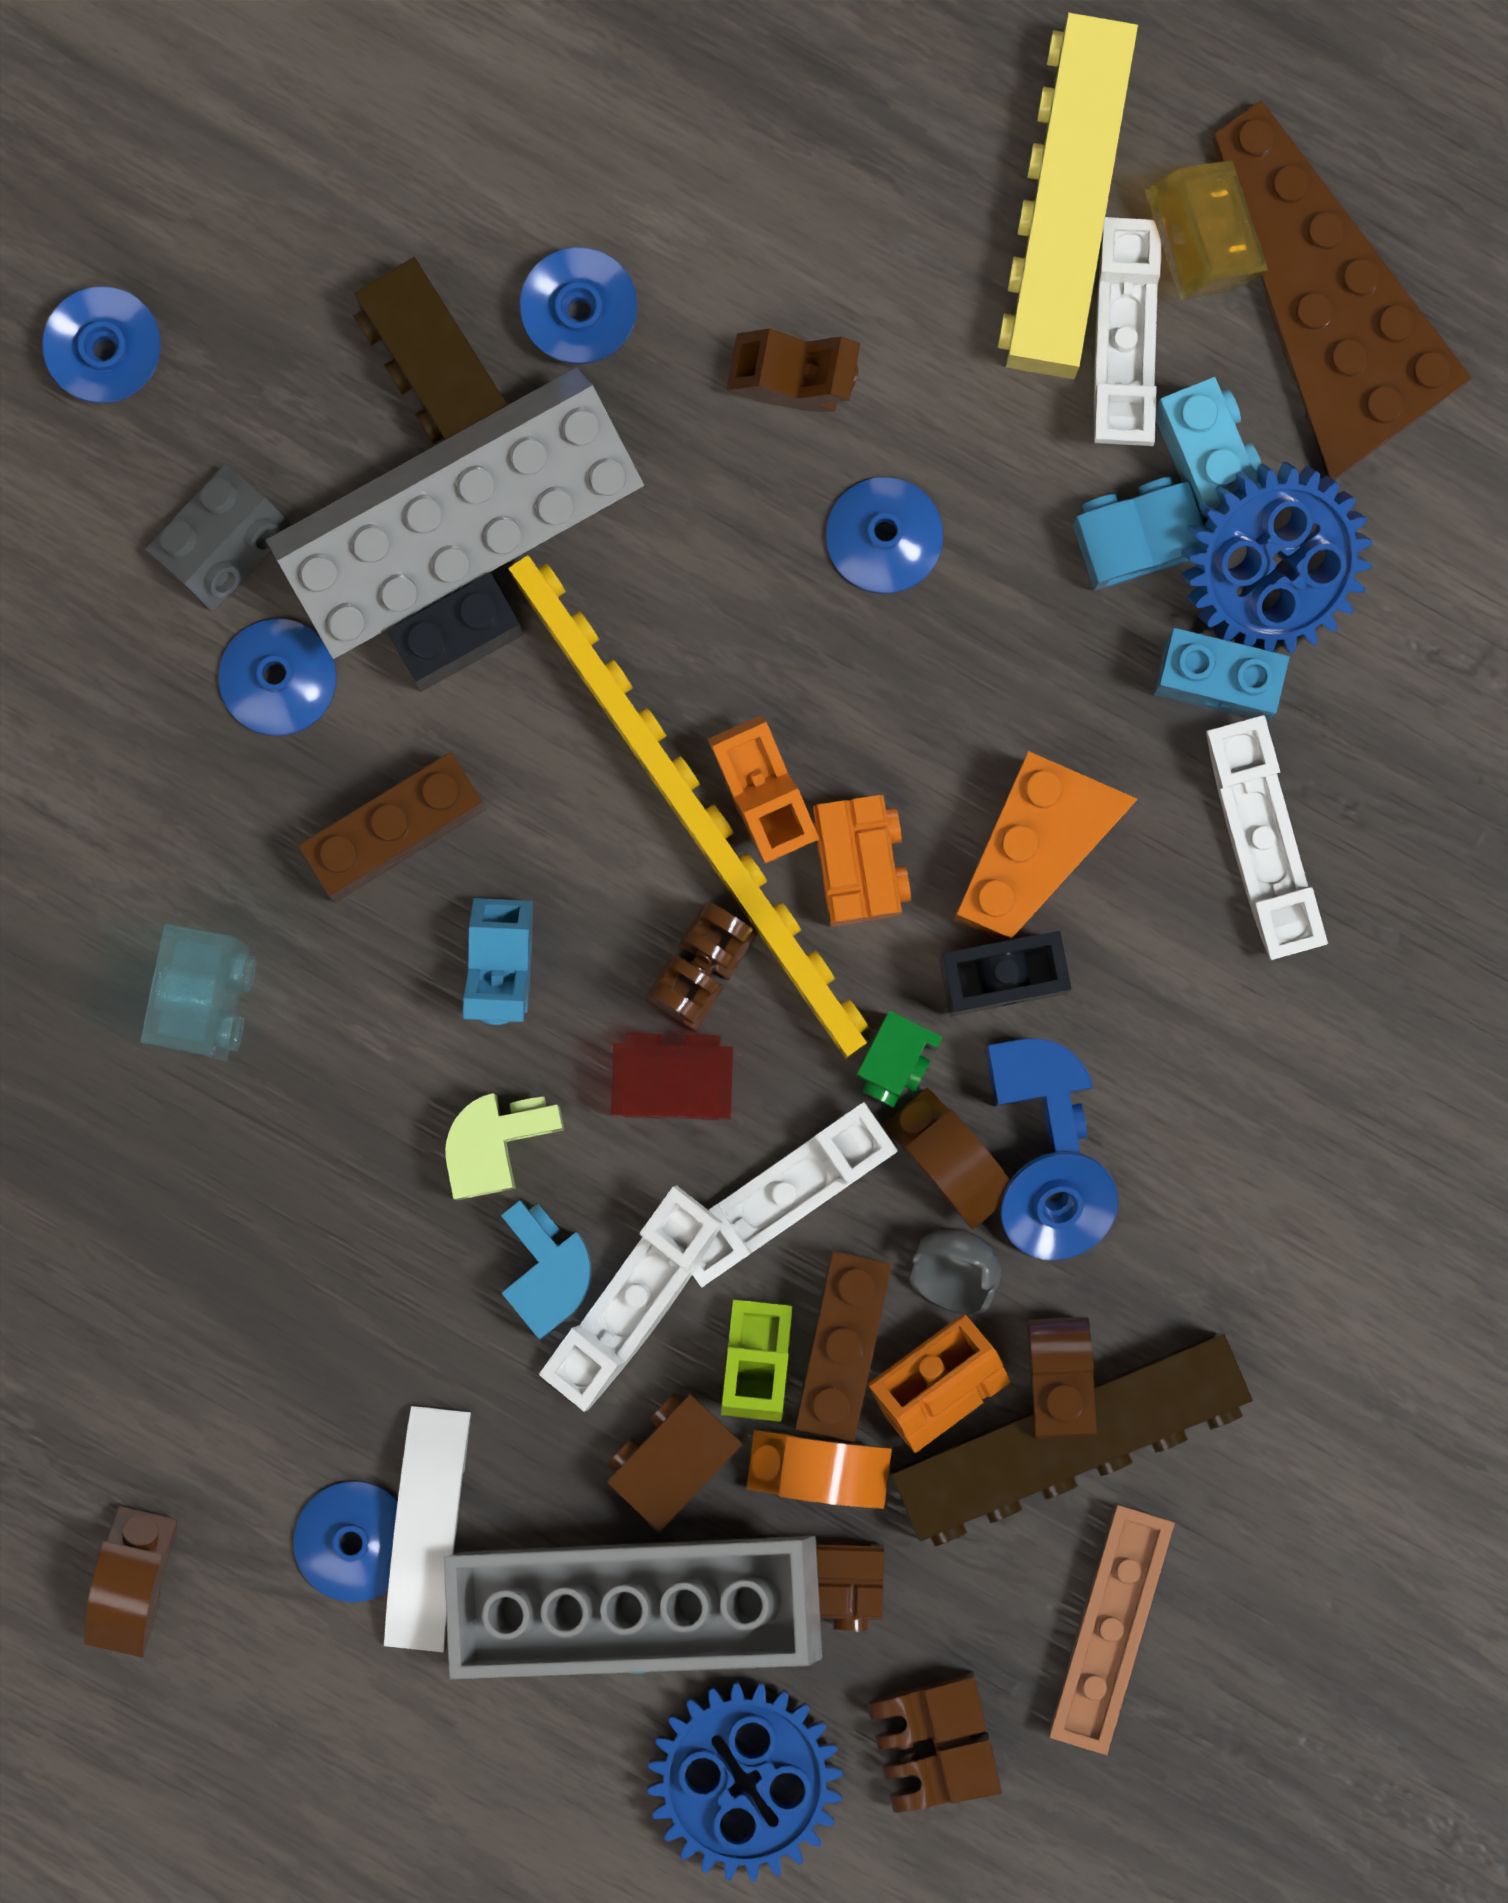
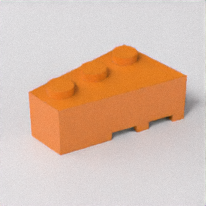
[953,751,1138,942]

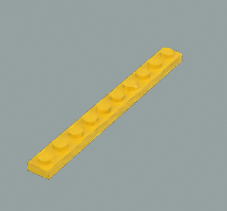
[509,555,869,1059]

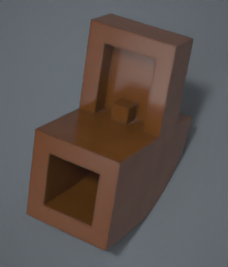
[726,328,860,412]
[883,1087,1010,1230]
[1027,1317,1097,1439]
[84,1506,177,1658]

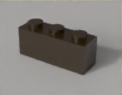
[353,256,508,444]

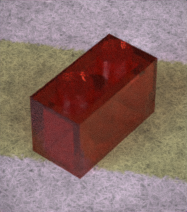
[611,1032,733,1121]

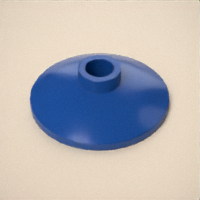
[520,247,638,364]
[43,286,161,404]
[826,477,943,594]
[218,619,337,736]
[1000,1151,1119,1260]
[293,1481,398,1602]

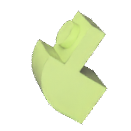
[446,1093,564,1200]

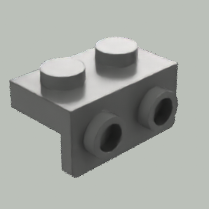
[145,464,291,610]

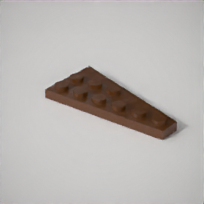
[1212,100,1472,480]

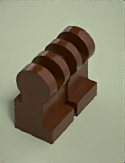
[646,902,757,1033]
[867,1671,1002,1813]

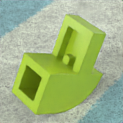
[721,1300,793,1422]

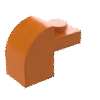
[708,714,819,864]
[746,1430,892,1509]

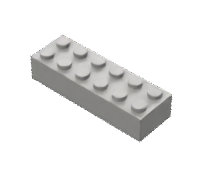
[266,367,645,659]
[444,1536,822,1679]

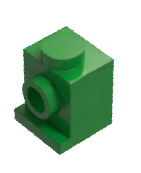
[856,1010,943,1108]

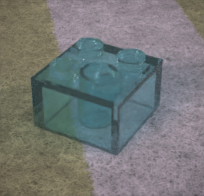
[140,923,256,1062]

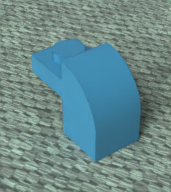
[463,898,533,1025]
[501,1201,592,1340]

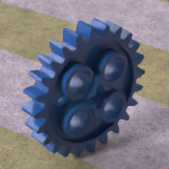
[1181,462,1372,654]
[647,1681,843,1882]

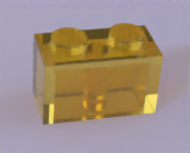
[1145,160,1268,300]

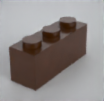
[298,752,486,902]
[794,1251,892,1442]

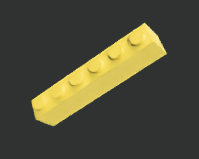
[998,13,1138,380]

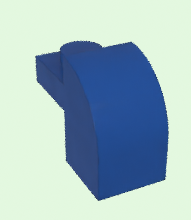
[985,1038,1093,1153]

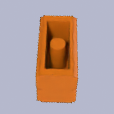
[812,795,911,927]
[867,1313,1011,1453]

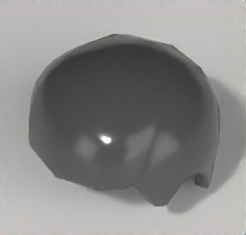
[910,1227,1001,1315]

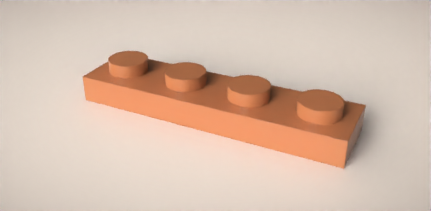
[1048,1504,1175,1755]

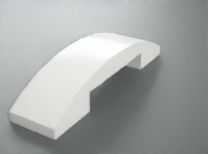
[1094,217,1162,446]
[1206,715,1328,960]
[692,1102,898,1288]
[539,1185,723,1412]
[384,1406,471,1652]

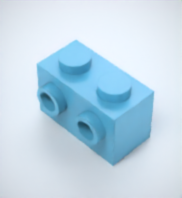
[1155,377,1262,519]

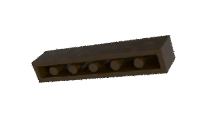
[890,1333,1253,1547]

